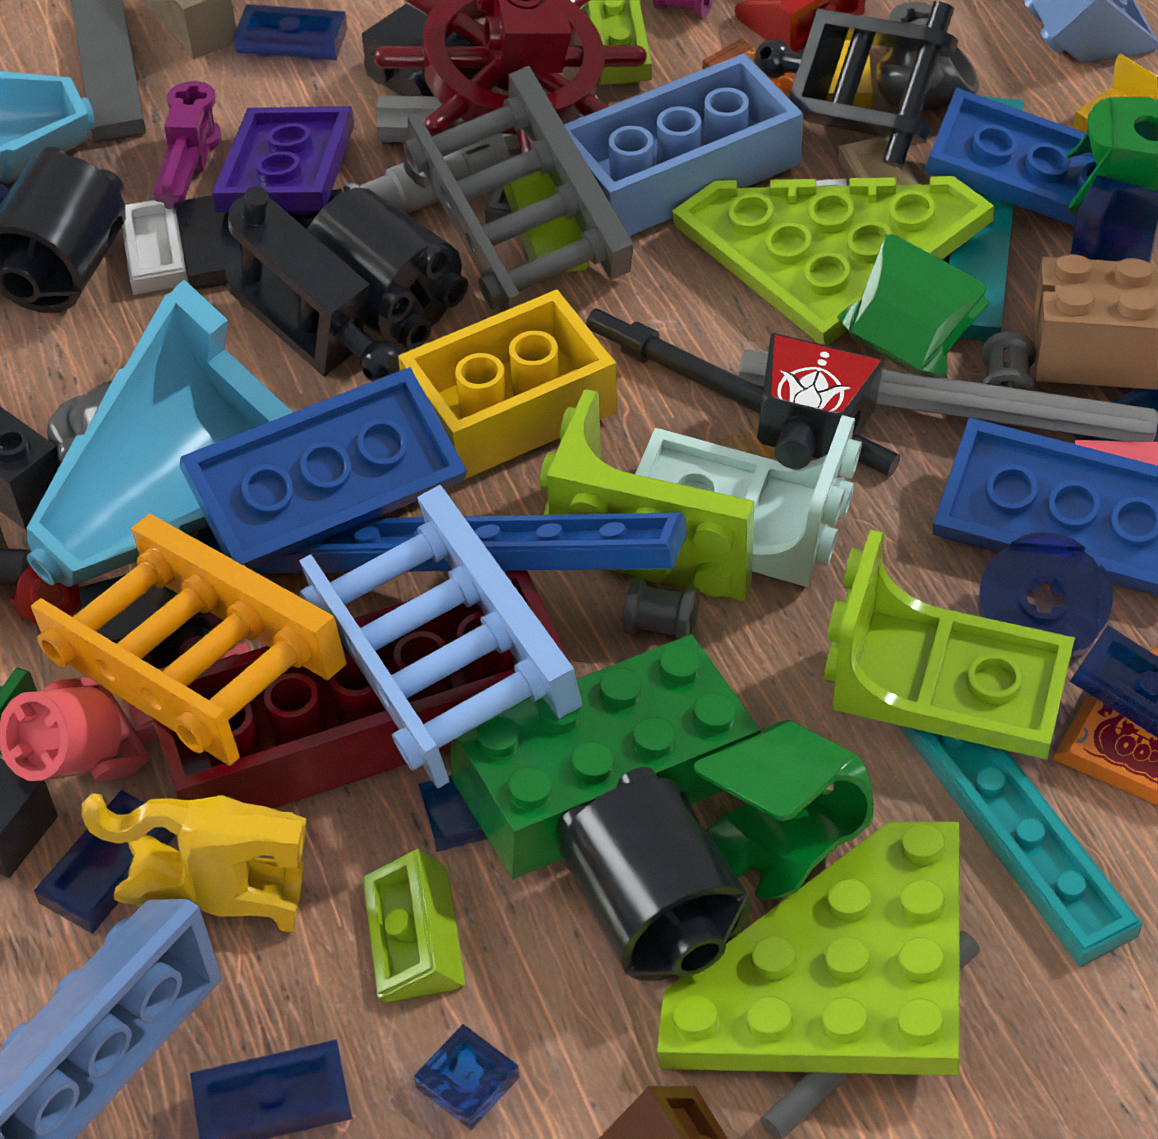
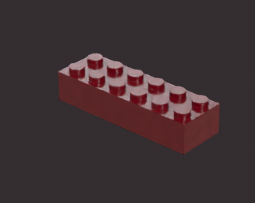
[152,570,571,809]

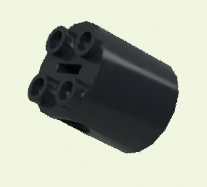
[0,146,126,313]
[307,188,469,350]
[556,767,752,981]

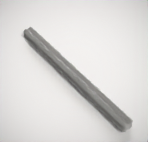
[738,349,1158,442]

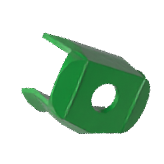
[1065,97,1158,229]
[837,234,990,378]
[694,720,874,900]

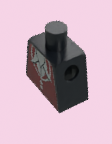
[757,333,885,469]

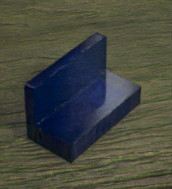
[1070,174,1158,264]

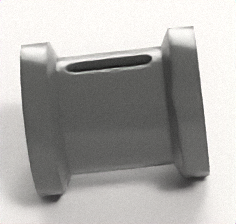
[982,331,1036,391]
[623,577,700,640]

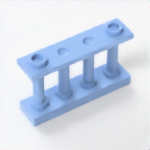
[299,485,583,789]

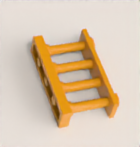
[31,513,347,766]

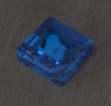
[414,1024,520,1130]

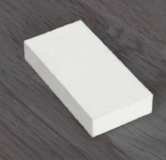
[122,200,189,295]

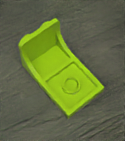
[540,389,755,601]
[824,529,1075,760]

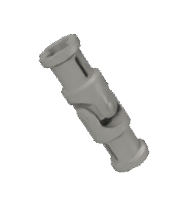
[343,133,511,214]

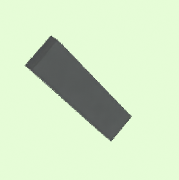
[71,0,147,142]

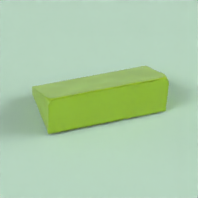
[362,849,465,1003]

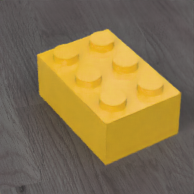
[398,289,618,480]

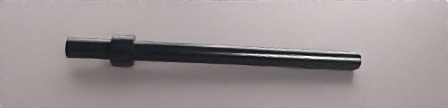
[586,308,900,477]

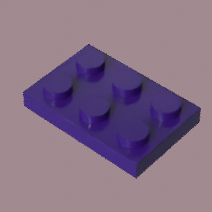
[212,106,354,215]

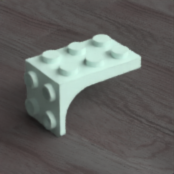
[635,415,862,587]

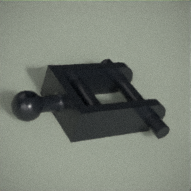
[754,1,958,168]
[225,186,402,381]

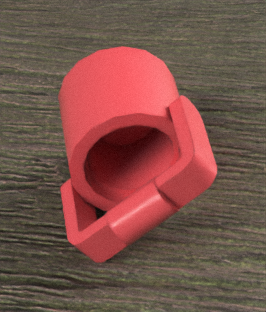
[0,677,150,782]

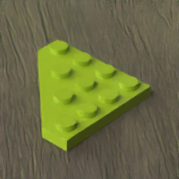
[672,176,994,346]
[657,822,960,1076]

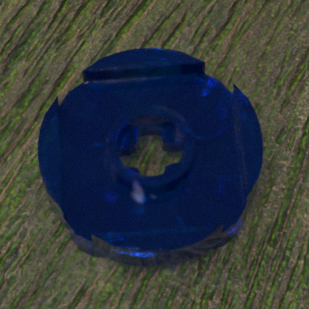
[978,532,1113,659]

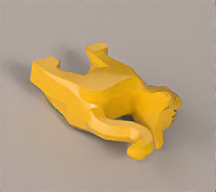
[81,793,306,933]

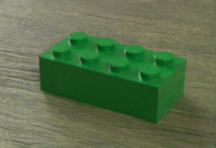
[451,634,761,880]

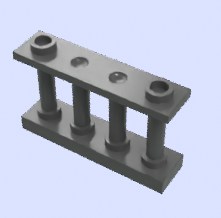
[403,66,634,312]

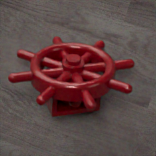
[374,0,647,153]

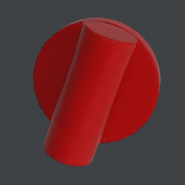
[9,566,80,624]

